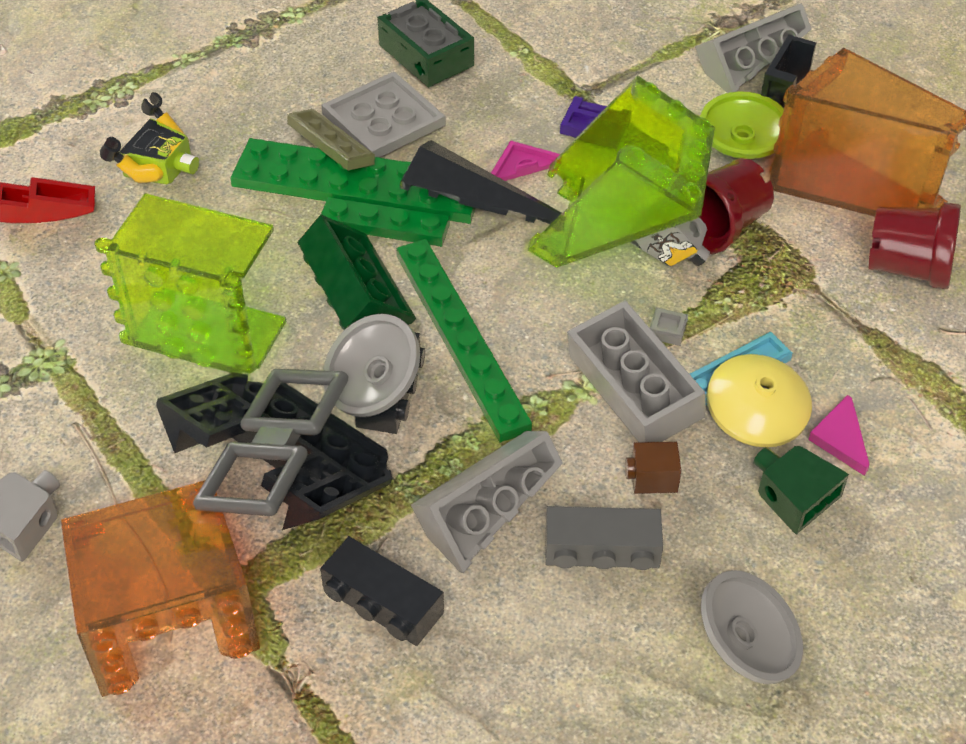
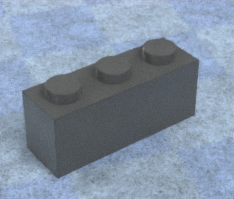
[545,506,663,570]

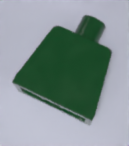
[753,446,849,535]

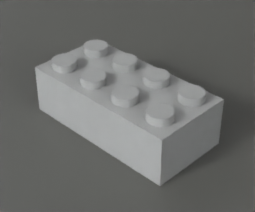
[567,300,706,442]

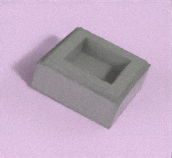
[650,307,689,346]

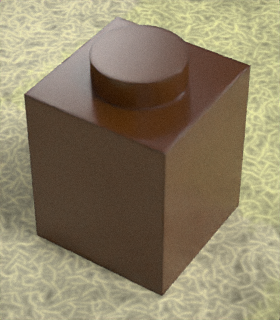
[625,441,682,494]

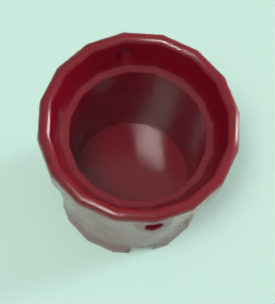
[670,158,774,255]
[869,202,961,289]

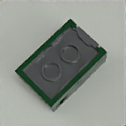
[377,0,474,88]

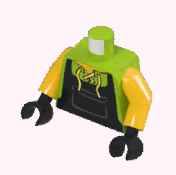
[100,92,199,185]

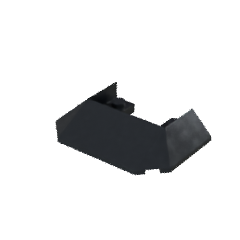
[156,372,392,530]

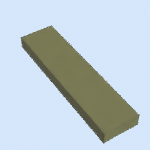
[287,109,375,170]

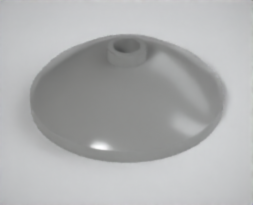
[323,314,420,417]
[701,570,803,684]

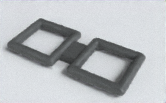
[193,369,348,516]

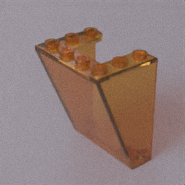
[769,48,966,217]
[61,480,260,697]

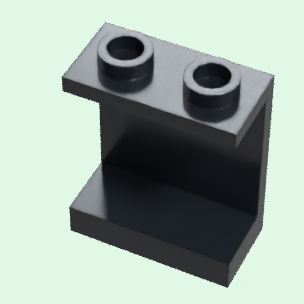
[761,35,817,115]

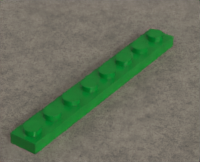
[396,239,532,443]

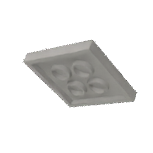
[322,71,446,157]

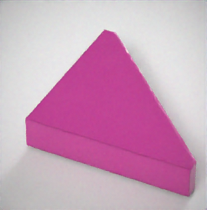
[491,141,562,181]
[809,395,870,476]

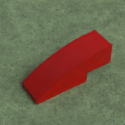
[0,177,95,223]

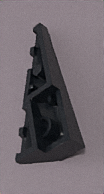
[400,140,567,230]

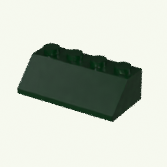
[297,214,416,330]

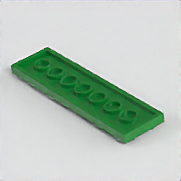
[230,138,476,224]

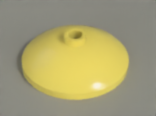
[706,354,812,447]

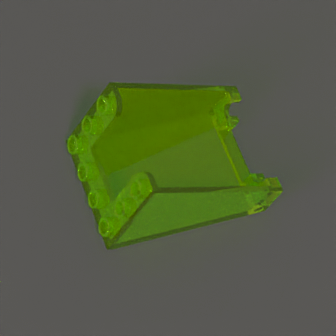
[528,75,715,268]

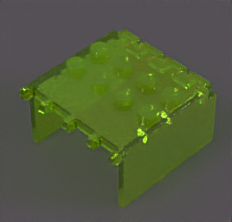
[94,193,287,374]

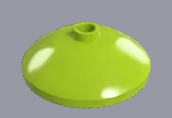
[699,91,791,159]

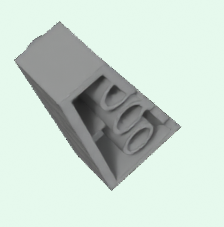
[695,3,812,93]
[411,431,563,573]

